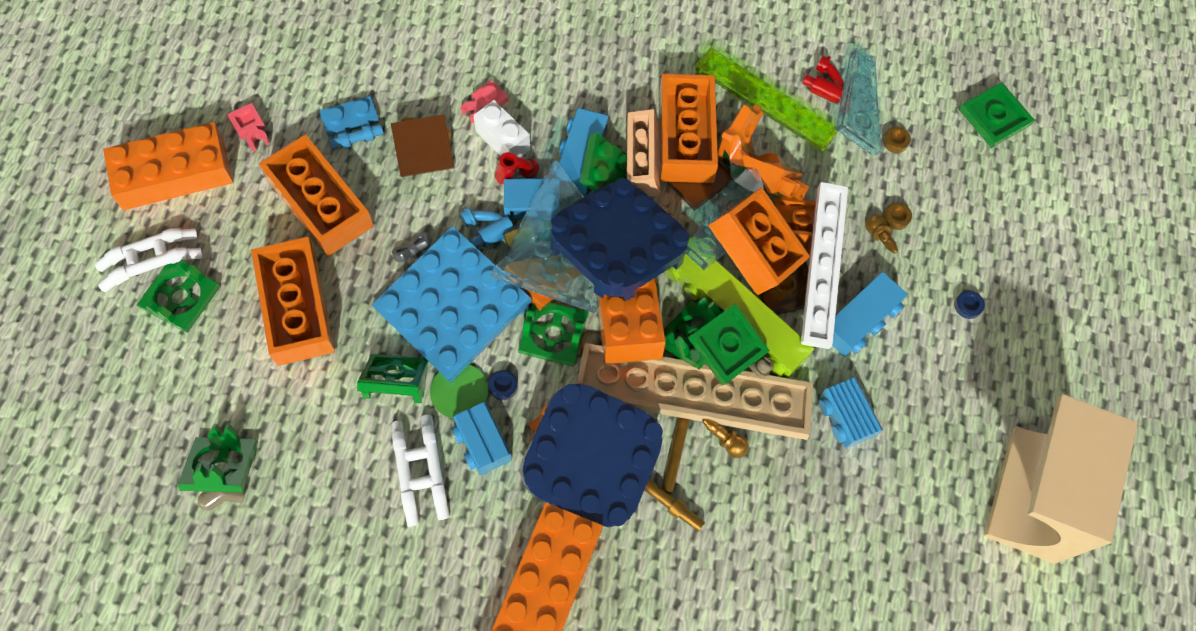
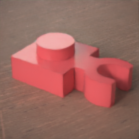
[460,80,509,123]
[227,103,270,151]

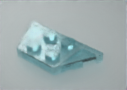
[505,160,584,259]
[490,235,599,313]

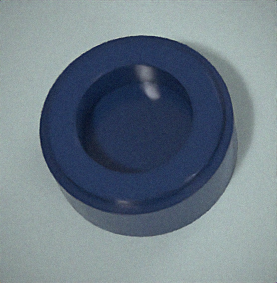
[954,290,985,319]
[488,370,518,400]

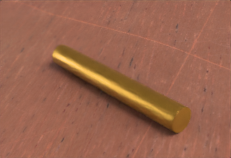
[662,417,690,494]

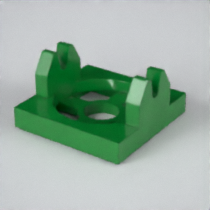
[137,259,221,333]
[663,297,721,370]
[518,303,588,367]
[357,354,428,403]
[178,423,258,493]

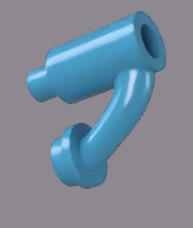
[459,207,514,248]

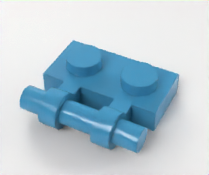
[319,96,383,149]

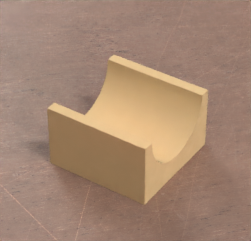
[984,394,1138,564]

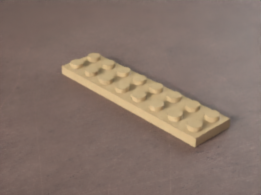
[577,343,813,440]

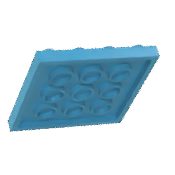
[372,226,532,383]

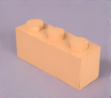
[627,109,660,197]

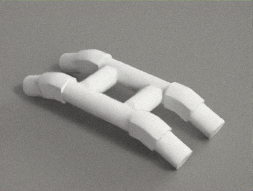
[95,228,202,292]
[391,415,450,527]

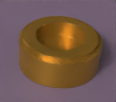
[883,127,911,153]
[883,203,912,230]

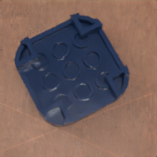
[550,178,690,301]
[520,384,663,527]

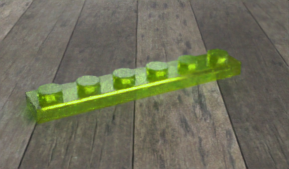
[695,47,840,152]

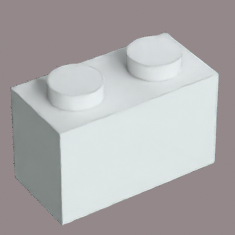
[473,100,530,157]

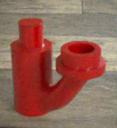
[802,55,846,105]
[494,152,539,184]

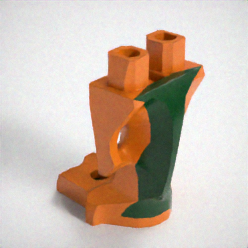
[718,104,810,200]

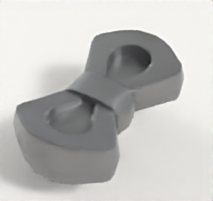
[392,232,432,262]

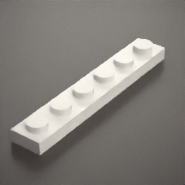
[801,182,848,349]

